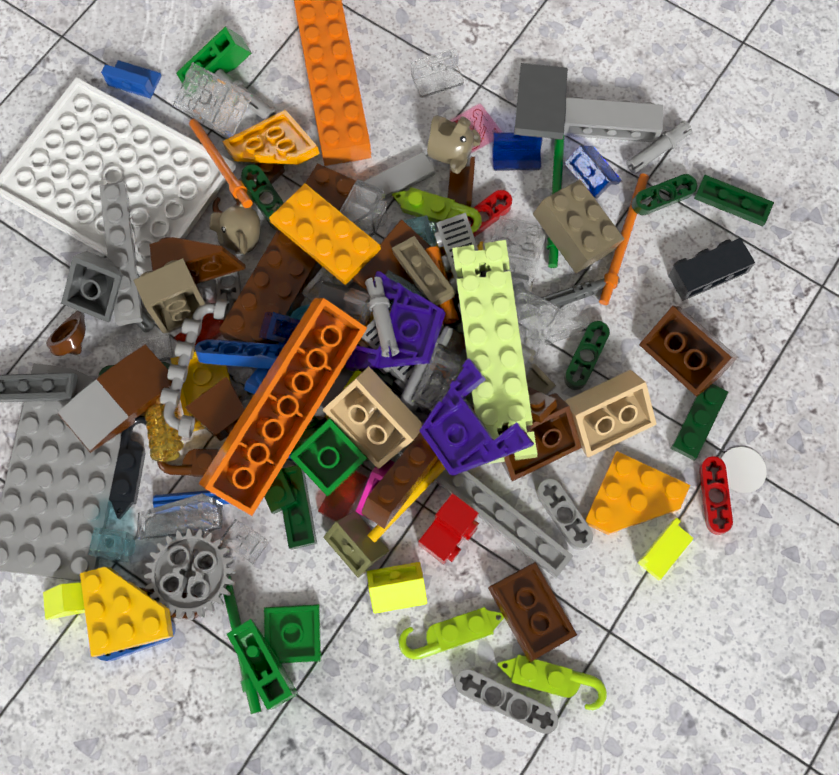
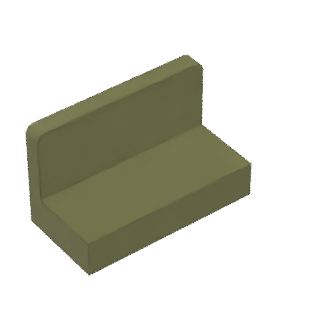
[323,511,389,578]

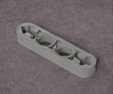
[455,669,558,734]

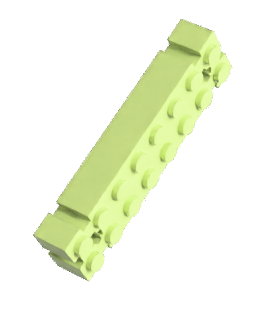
[452,240,537,465]

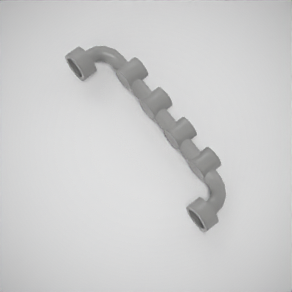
[160,298,229,438]

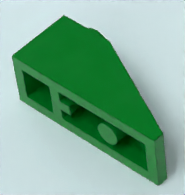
[176,26,252,92]
[226,619,298,710]

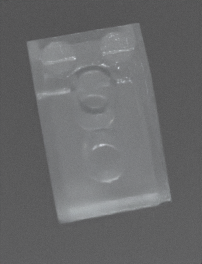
[340,179,388,237]

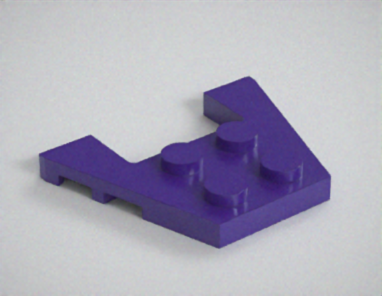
[345,271,445,371]
[419,358,534,476]

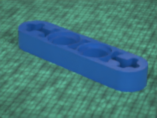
[195,339,285,369]

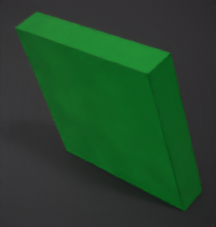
[264,604,321,664]

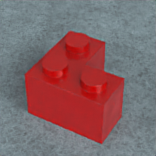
[418,493,479,565]

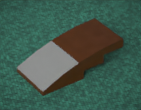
[58,344,173,453]

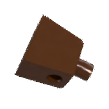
[185,377,245,441]

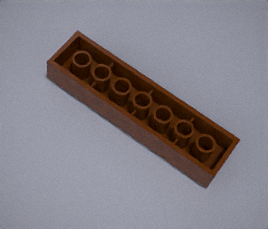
[219,163,363,344]

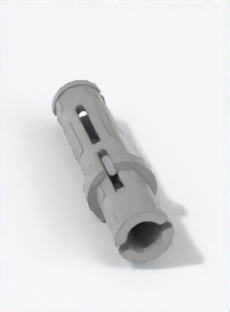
[213,69,276,120]
[626,121,692,174]
[365,277,399,357]

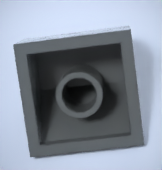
[61,251,123,322]

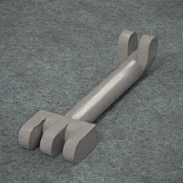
[400,325,453,412]

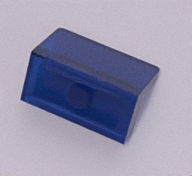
[492,132,543,171]
[564,145,622,199]

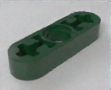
[241,165,284,230]
[631,174,697,215]
[564,321,610,390]

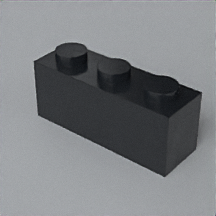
[668,238,755,301]

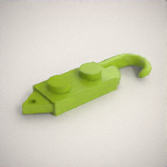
[392,187,482,233]
[398,607,504,660]
[497,654,607,710]

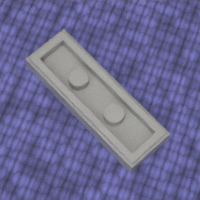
[361,152,435,206]

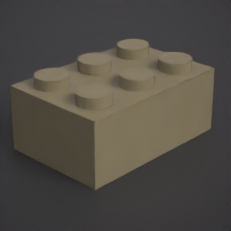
[533,179,624,273]
[133,258,210,335]

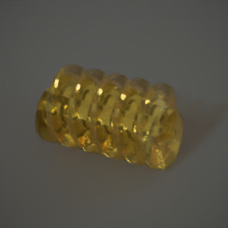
[145,403,184,462]

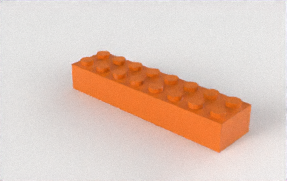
[294,0,372,166]
[199,298,367,516]

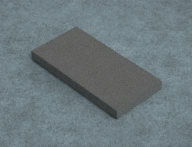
[514,63,568,140]

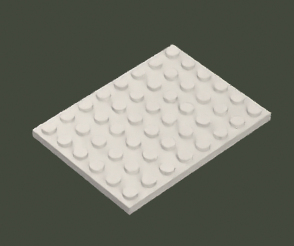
[0,77,236,275]

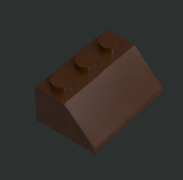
[639,306,738,397]
[498,393,582,482]

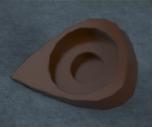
[46,310,86,356]

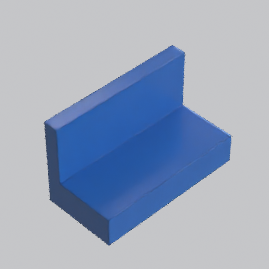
[101,60,162,99]

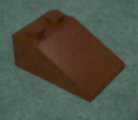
[149,237,246,284]

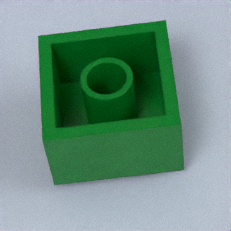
[290,419,368,496]

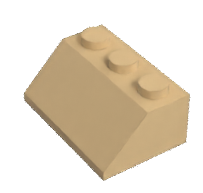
[323,367,423,469]
[565,370,657,457]

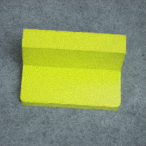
[637,517,694,581]
[367,562,427,613]

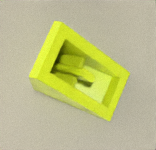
[43,583,85,620]

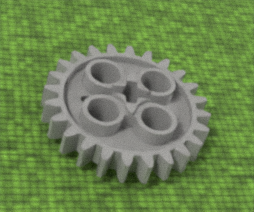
[144,528,236,620]

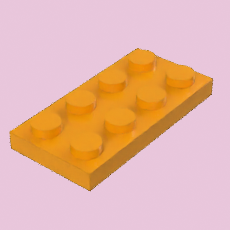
[269,183,381,285]

